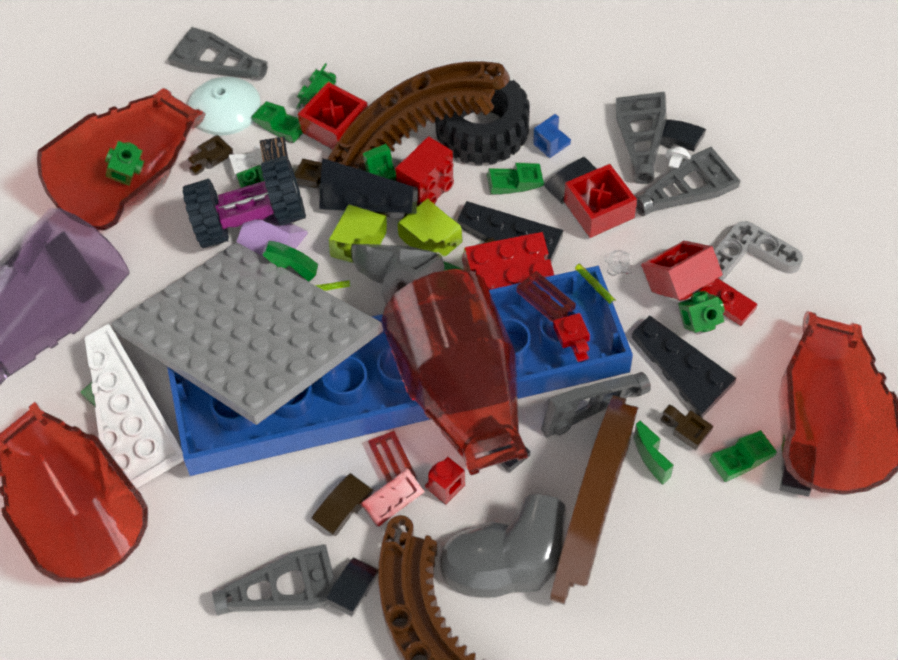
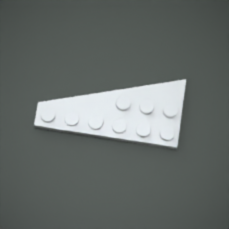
[85,324,184,503]

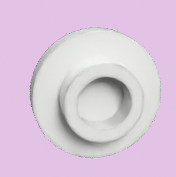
[666,147,691,171]

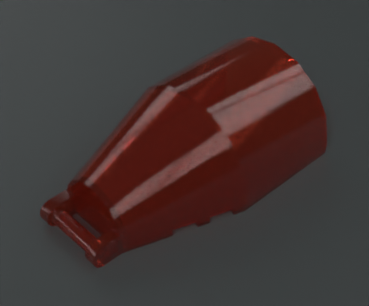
[37,88,206,231]
[382,269,527,476]
[778,311,898,495]
[0,401,148,583]

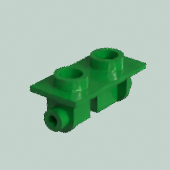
[296,63,337,109]

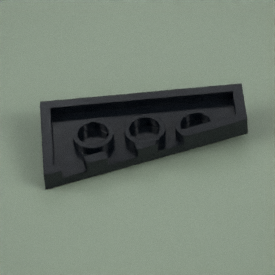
[319,158,418,214]
[457,201,563,263]
[632,315,737,418]

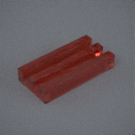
[517,271,576,322]
[368,431,417,483]

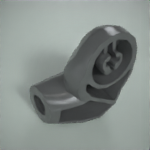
[351,244,445,311]
[440,494,566,598]

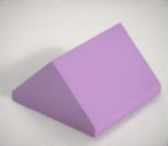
[237,214,308,258]

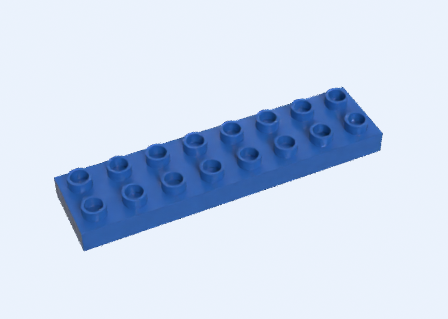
[167,265,633,476]

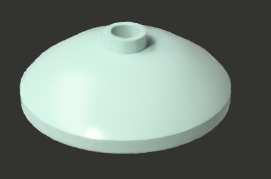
[188,77,261,135]

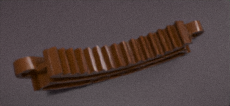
[328,61,510,172]
[550,395,639,605]
[378,515,484,660]

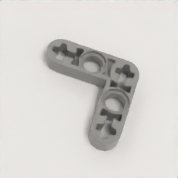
[714,221,803,281]

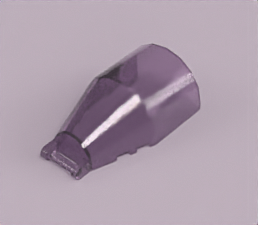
[0,208,130,385]

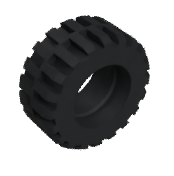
[435,77,530,165]

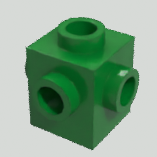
[105,141,144,186]
[678,291,725,333]

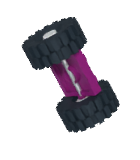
[182,155,306,249]

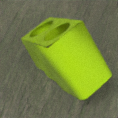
[397,199,463,256]
[329,205,387,263]

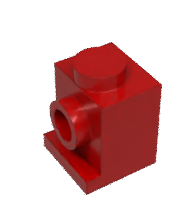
[425,456,465,505]

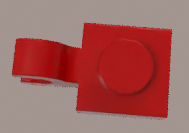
[553,313,590,362]

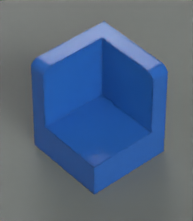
[533,114,571,158]

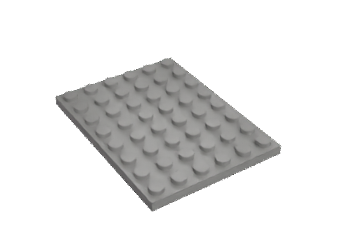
[112,242,383,425]

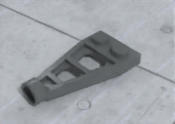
[168,27,268,79]
[616,91,667,184]
[636,147,740,216]
[541,372,651,438]
[212,544,335,616]

